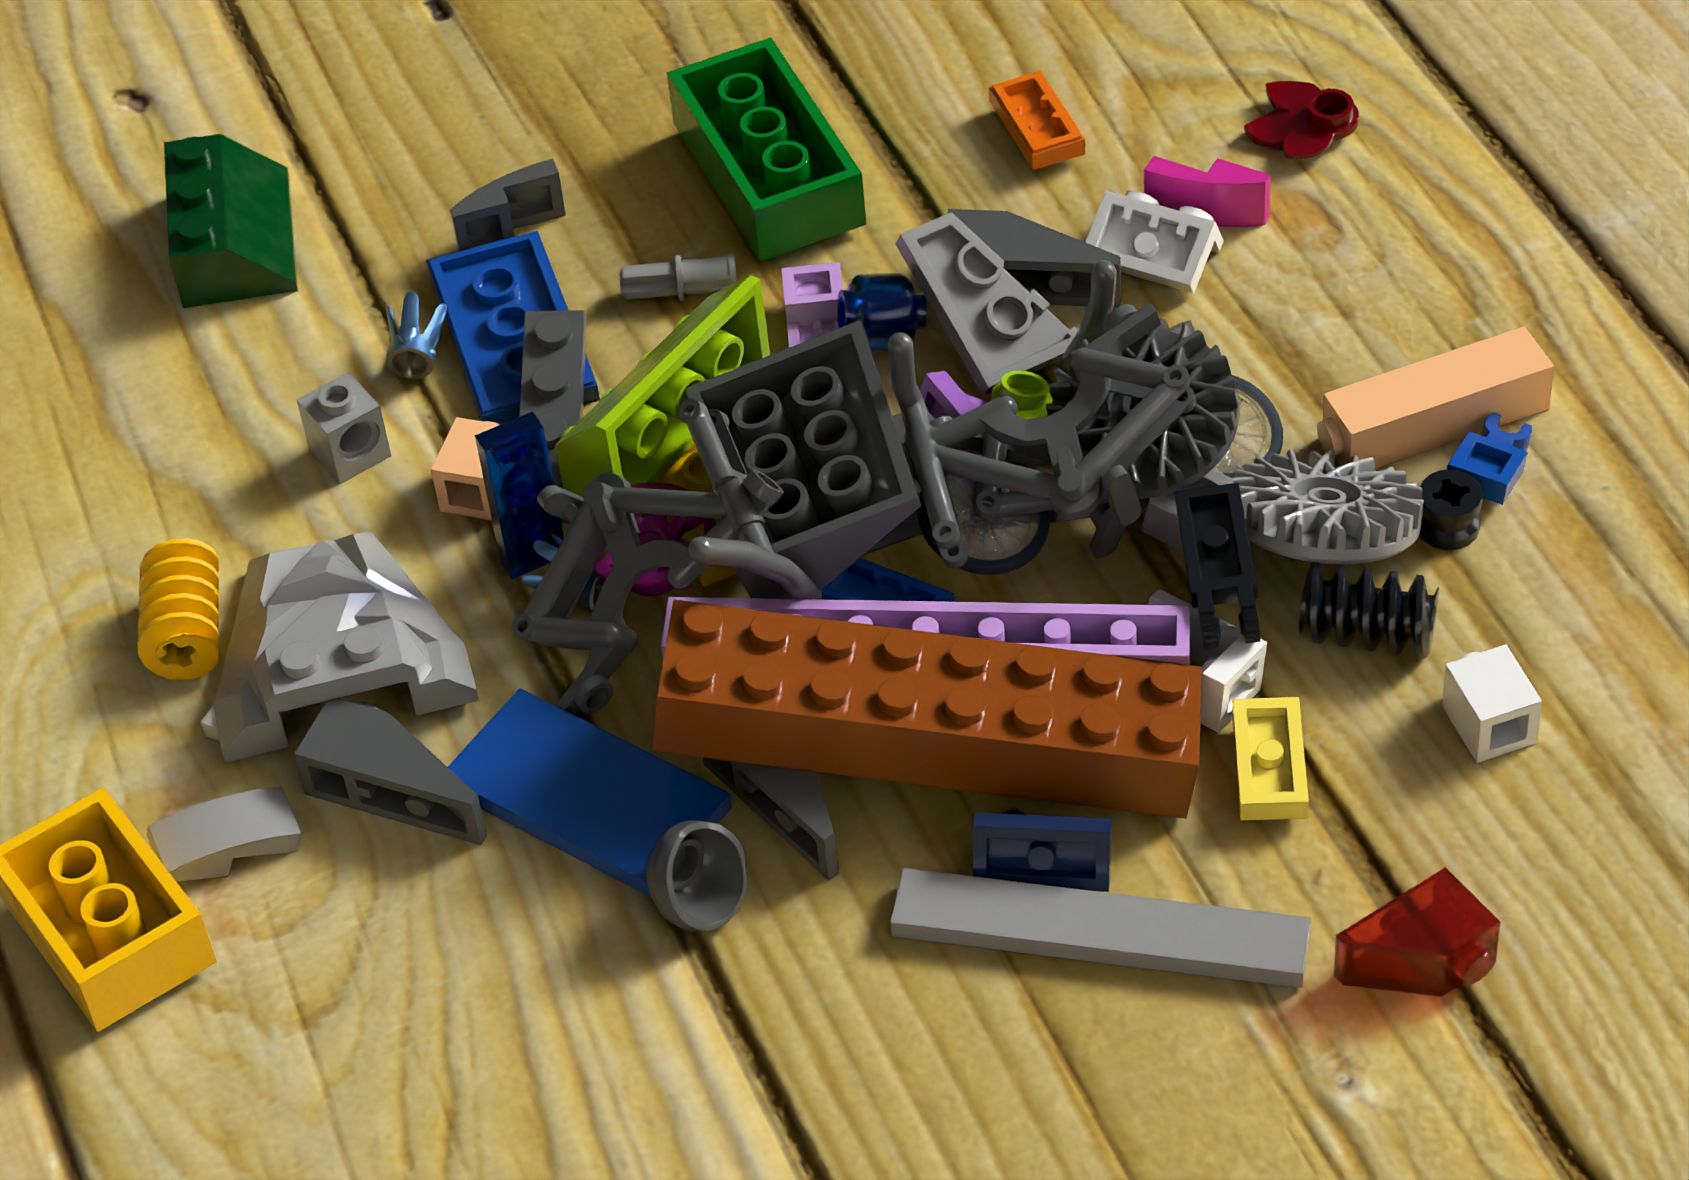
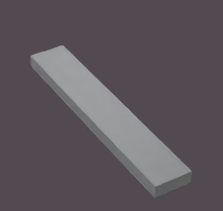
[890,868,1311,988]

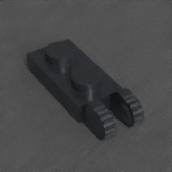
[1174,482,1261,650]

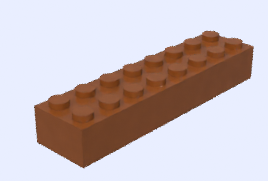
[653,599,1202,819]

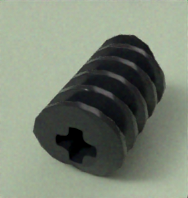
[1299,562,1439,658]

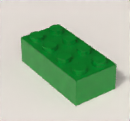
[667,37,867,262]

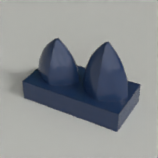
[973,807,1112,892]

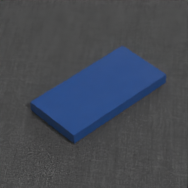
[426,231,600,425]
[448,688,732,898]

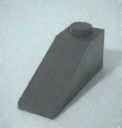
[948,209,1121,308]
[294,698,487,845]
[702,757,839,881]

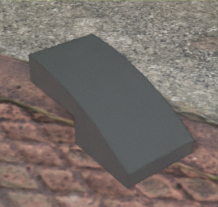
[450,159,566,251]

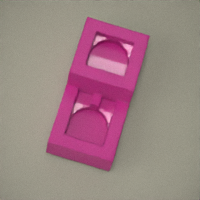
[1144,156,1271,227]

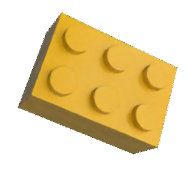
[0,787,217,1032]

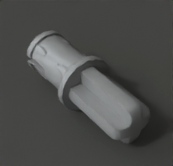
[619,254,737,301]

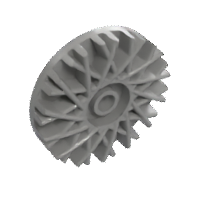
[1233,449,1424,564]

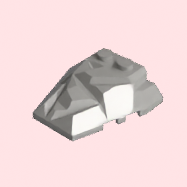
[213,531,479,763]

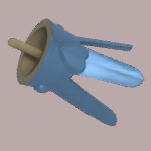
[386,291,447,379]

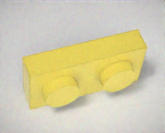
[1232,697,1309,821]

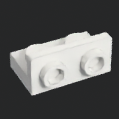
[1085,190,1224,294]

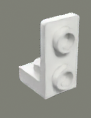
[1148,589,1267,733]

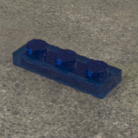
[474,411,564,580]

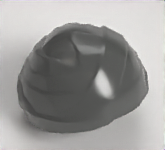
[645,820,747,932]

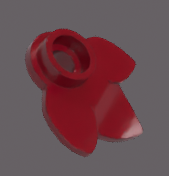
[1244,81,1359,159]

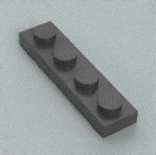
[515,310,587,524]

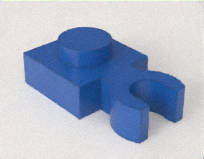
[1446,412,1532,505]

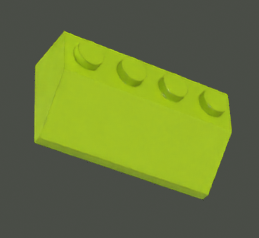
[555,275,770,497]

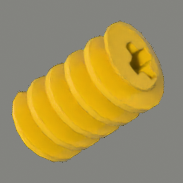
[137,538,219,681]

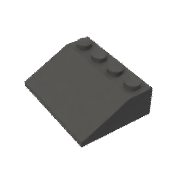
[686,320,921,599]

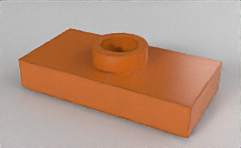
[988,70,1085,170]

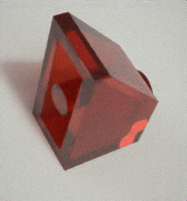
[1334,867,1500,997]

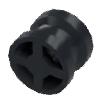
[1419,469,1483,550]

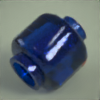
[837,273,928,352]

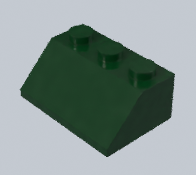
[164,134,298,308]

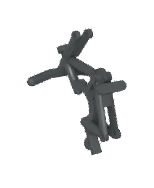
[887,303,1196,568]
[512,398,822,717]

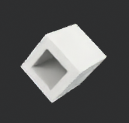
[1442,644,1542,763]

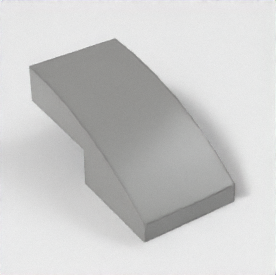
[146,786,301,882]

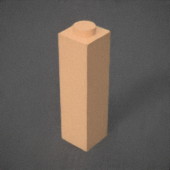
[1317,326,1554,468]

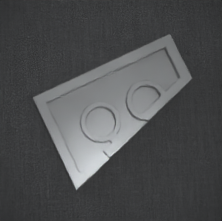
[895,212,1078,396]

